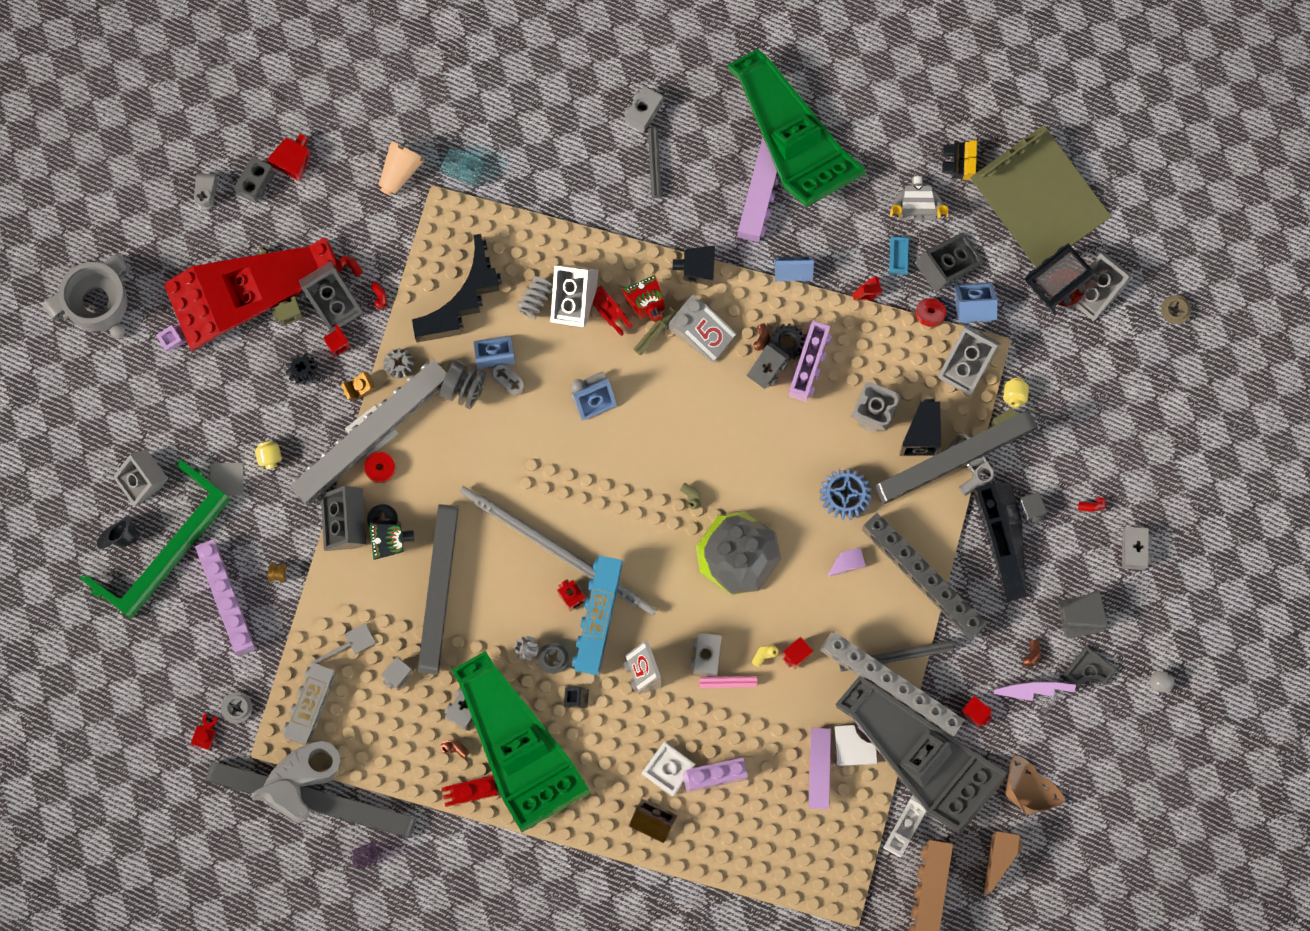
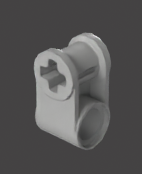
[194,173,218,211]

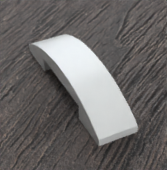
[883,795,926,858]

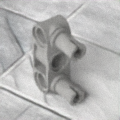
[944,434,994,496]

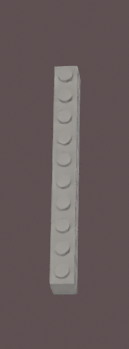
[290,360,447,507]

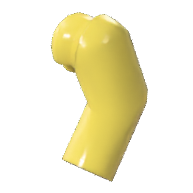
[751,645,779,667]

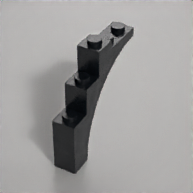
[412,234,502,343]

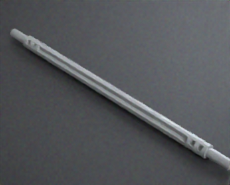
[459,486,657,616]

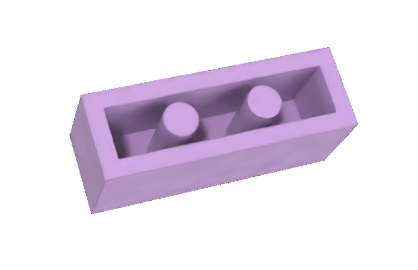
[682,758,748,793]

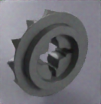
[538,643,569,674]

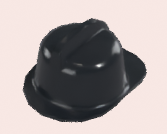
[97,516,140,549]

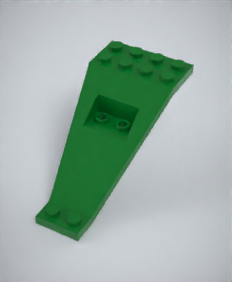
[728,49,866,208]
[451,650,591,833]

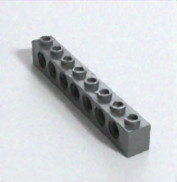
[862,513,987,641]

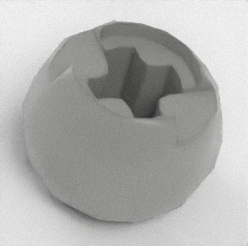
[1149,671,1175,692]

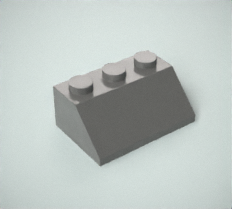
[321,486,367,551]

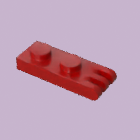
[441,776,498,807]

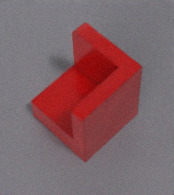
[323,324,350,357]

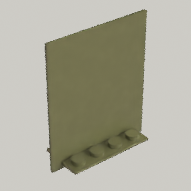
[970,125,1111,268]

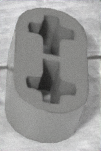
[493,365,524,396]

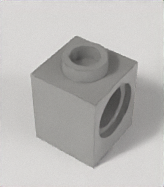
[381,657,413,690]

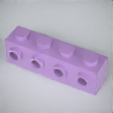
[788,321,832,402]

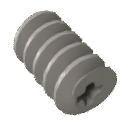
[517,276,553,320]

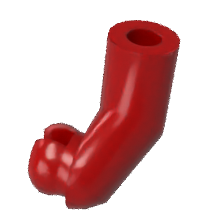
[338,255,364,277]
[1078,497,1107,512]

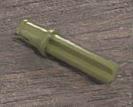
[634,306,676,355]

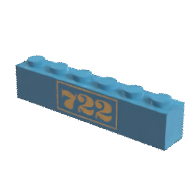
[572,555,623,676]

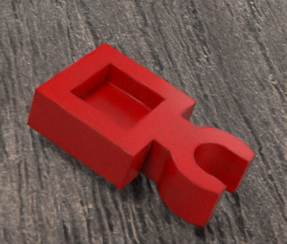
[190,713,218,751]

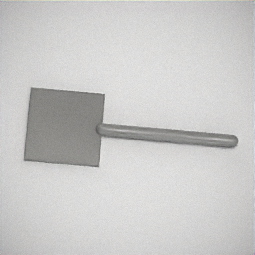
[311,623,376,664]

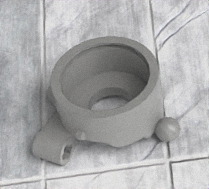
[42,254,130,339]

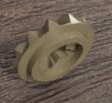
[1161,295,1191,325]

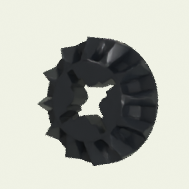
[367,504,398,528]

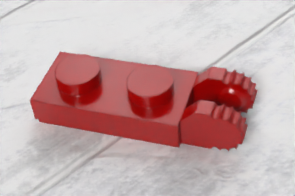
[592,285,633,336]

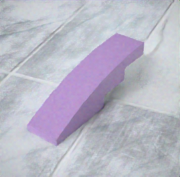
[994,681,1076,701]
[809,728,831,809]

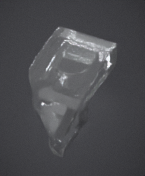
[1039,675,1061,713]

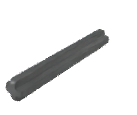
[648,127,662,198]

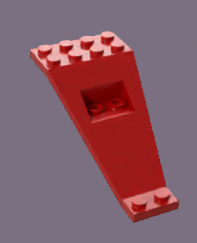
[164,237,342,351]

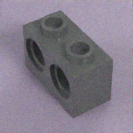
[234,157,274,204]

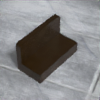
[629,799,677,843]

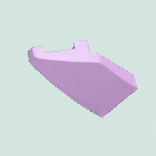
[828,548,866,577]

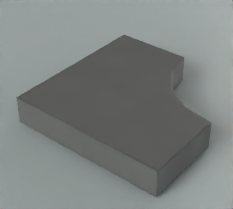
[1062,645,1117,688]

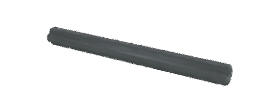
[839,640,954,672]

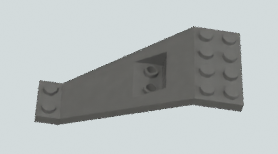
[835,676,1008,834]

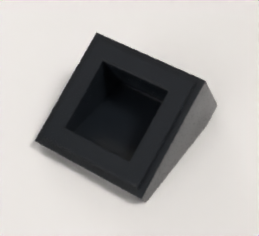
[564,687,589,708]

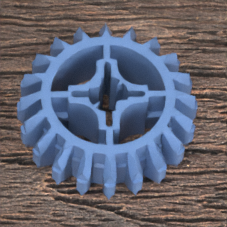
[820,468,872,520]

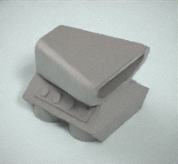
[851,382,901,433]

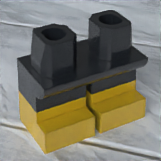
[942,140,977,180]

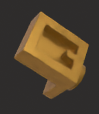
[341,372,375,400]

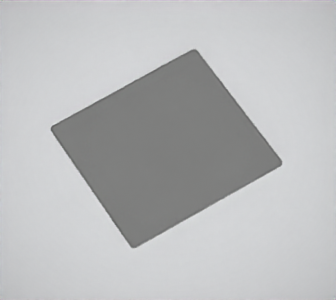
[210,463,243,496]

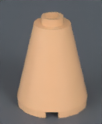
[379,141,425,196]

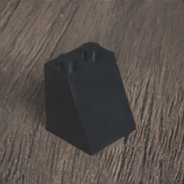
[899,399,941,456]

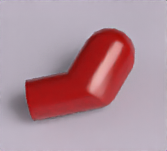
[370,281,388,310]

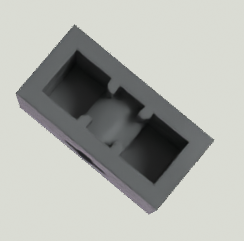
[746,343,790,389]

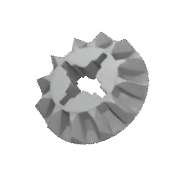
[383,348,414,378]
[221,692,253,724]

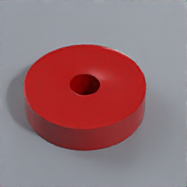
[915,298,946,327]
[364,452,396,483]

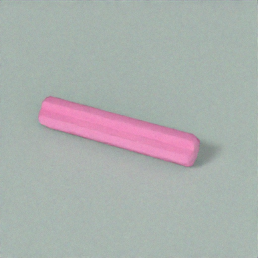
[699,676,757,688]

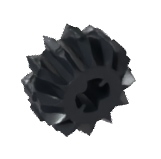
[285,353,318,385]

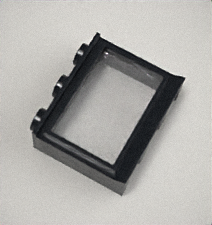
[1024,243,1100,316]

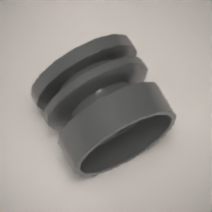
[440,360,486,409]

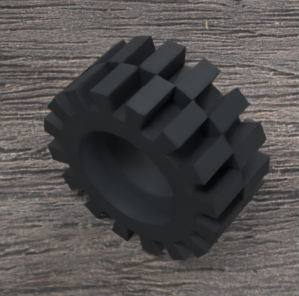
[770,324,805,361]

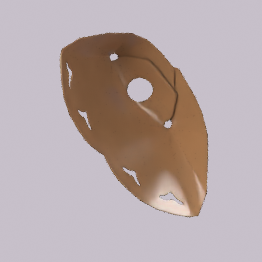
[1005,755,1065,815]

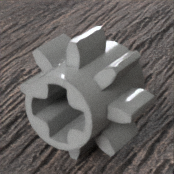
[514,636,539,661]

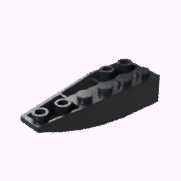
[973,483,1026,602]

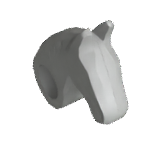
[251,741,341,823]

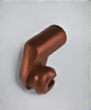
[753,323,771,351]
[1023,640,1041,667]
[440,740,470,759]

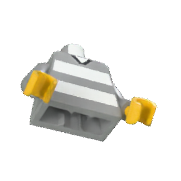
[890,176,948,220]

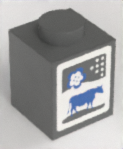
[1019,492,1047,524]

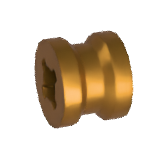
[268,563,287,583]

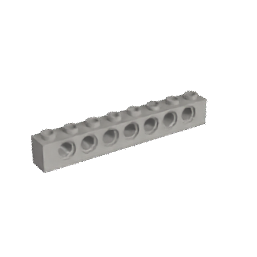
[820,632,964,737]

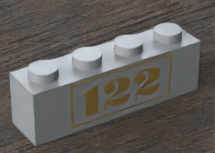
[283,663,336,746]

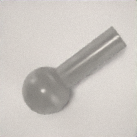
[571,371,606,392]

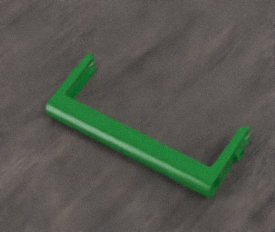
[79,459,231,619]

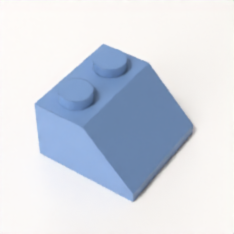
[954,283,997,323]

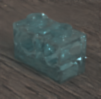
[440,148,485,188]

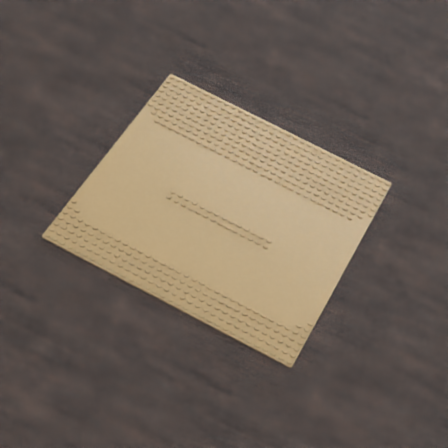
[251,186,1010,927]

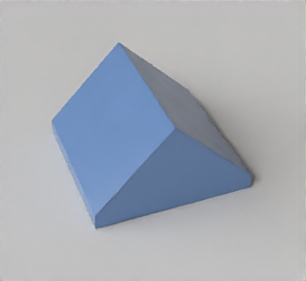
[774,256,814,281]
[473,336,515,370]
[571,378,617,421]

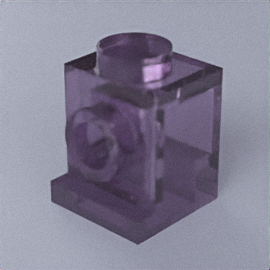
[350,841,383,870]

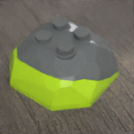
[695,511,781,595]

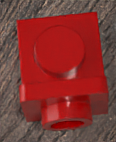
[852,276,882,301]

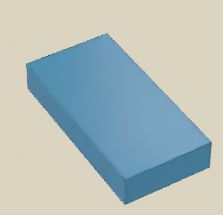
[889,236,910,275]

